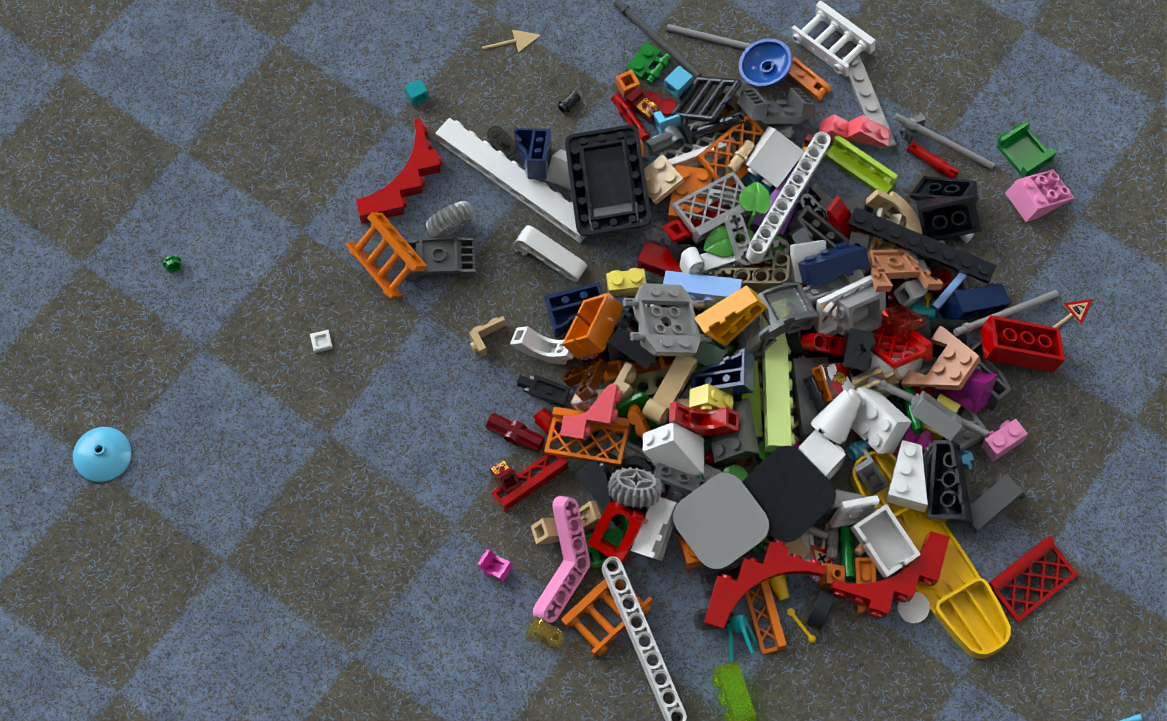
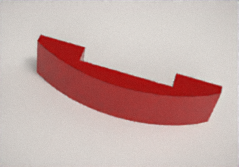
[662,201,726,242]

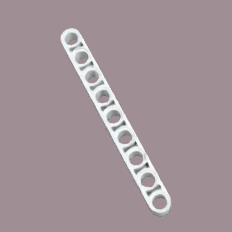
[746,132,831,263]
[601,557,687,721]

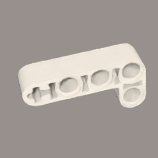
[512,225,587,282]
[680,241,748,276]

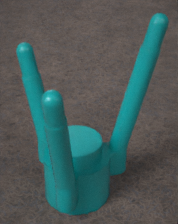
[726,614,759,665]

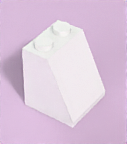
[745,126,804,188]
[643,422,704,477]

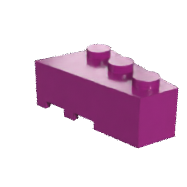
[932,369,998,414]

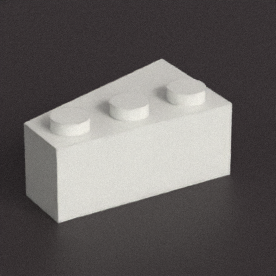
[886,440,928,512]
[631,497,678,561]

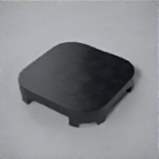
[742,445,836,542]

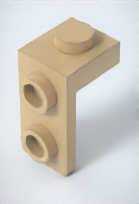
[469,317,506,358]

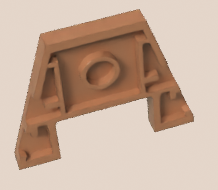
[868,249,943,292]
[901,326,981,390]

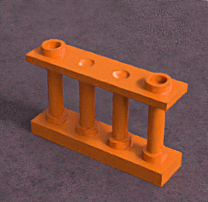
[345,212,427,298]
[561,568,652,658]

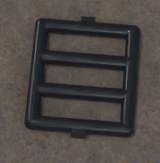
[671,76,742,123]

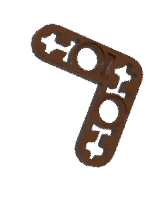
[562,356,608,401]

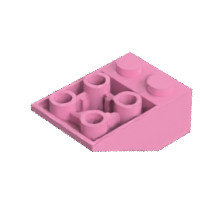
[1005,169,1074,222]

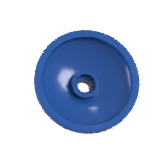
[739,38,793,88]

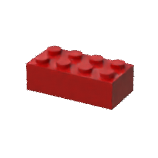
[980,315,1065,373]

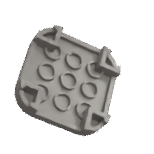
[673,473,769,570]

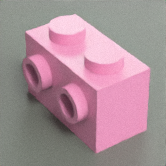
[981,419,1028,461]

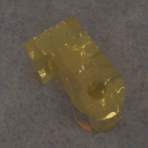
[526,616,565,649]

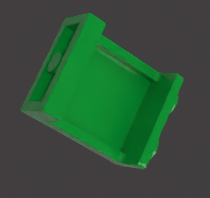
[997,121,1056,178]

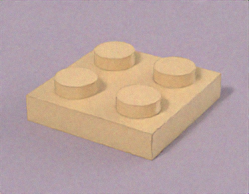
[644,154,685,205]

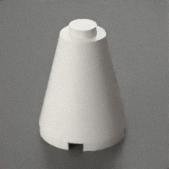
[811,388,861,444]

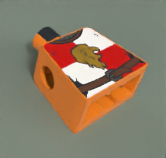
[811,363,859,403]

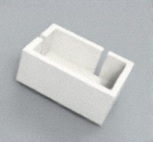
[851,387,912,454]
[850,504,921,578]

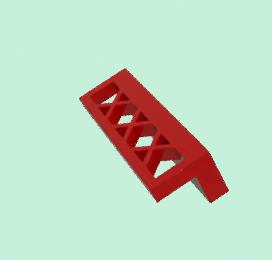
[491,449,568,511]

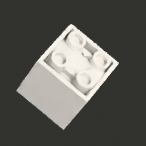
[799,429,846,480]

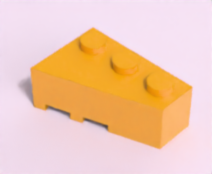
[694,285,767,347]

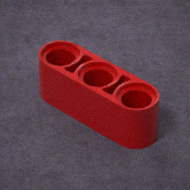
[801,333,856,356]

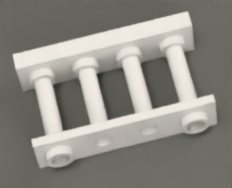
[792,0,876,77]

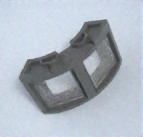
[736,282,818,356]

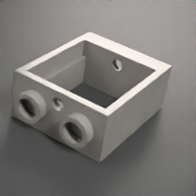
[836,285,886,338]
[910,391,962,441]

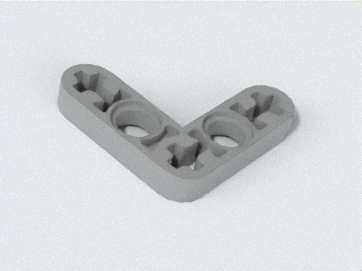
[725,212,790,267]

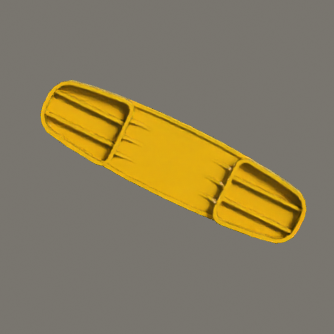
[851,450,1011,659]

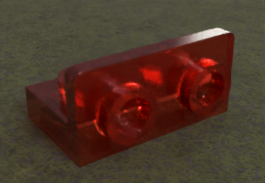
[882,303,926,342]

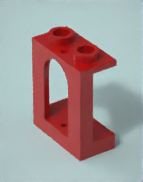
[588,501,649,563]

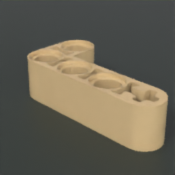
[642,356,698,426]

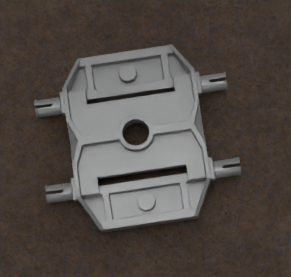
[623,283,712,356]

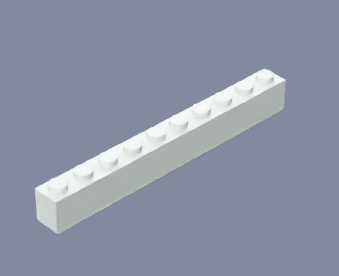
[435,118,586,243]

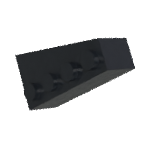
[927,440,973,523]

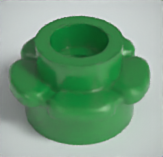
[163,255,181,273]

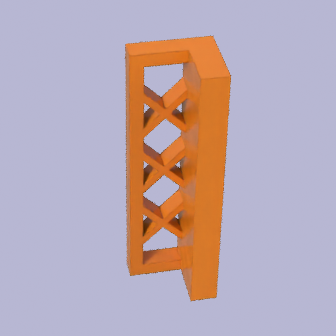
[745,580,787,655]

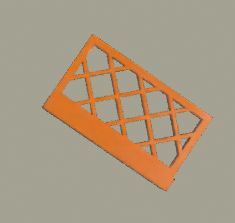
[696,115,764,191]
[544,407,632,466]

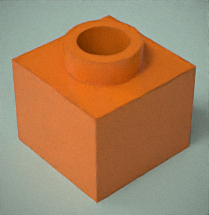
[616,70,640,98]
[819,563,845,588]

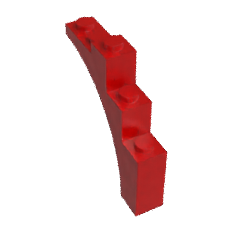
[356,118,443,223]
[829,531,950,619]
[703,540,826,630]

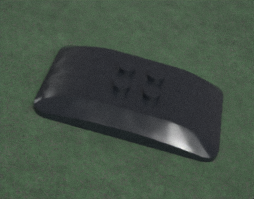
[565,125,651,236]

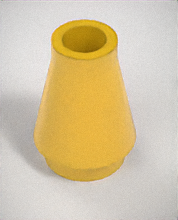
[768,575,790,601]

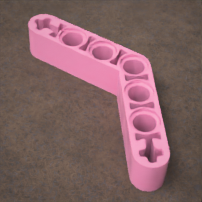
[533,496,590,623]

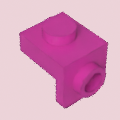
[478,549,514,582]

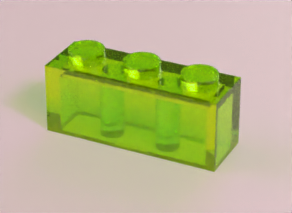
[711,661,757,721]

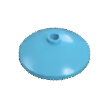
[73,427,132,483]

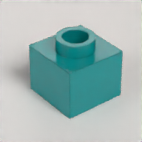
[404,79,429,107]

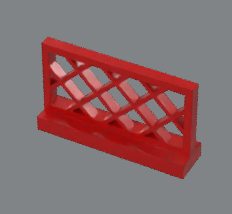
[870,310,932,369]
[988,536,1078,623]

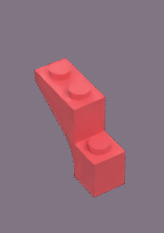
[819,114,891,148]
[560,384,622,441]

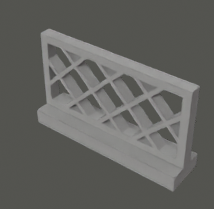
[672,171,752,244]

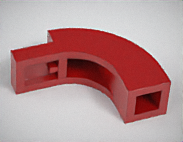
[669,402,739,435]

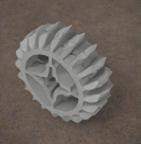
[426,201,475,237]
[608,467,662,509]

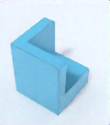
[664,66,693,99]
[653,111,681,134]

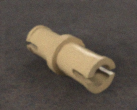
[726,140,755,174]

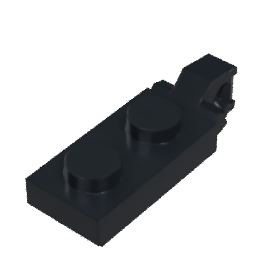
[517,375,571,407]

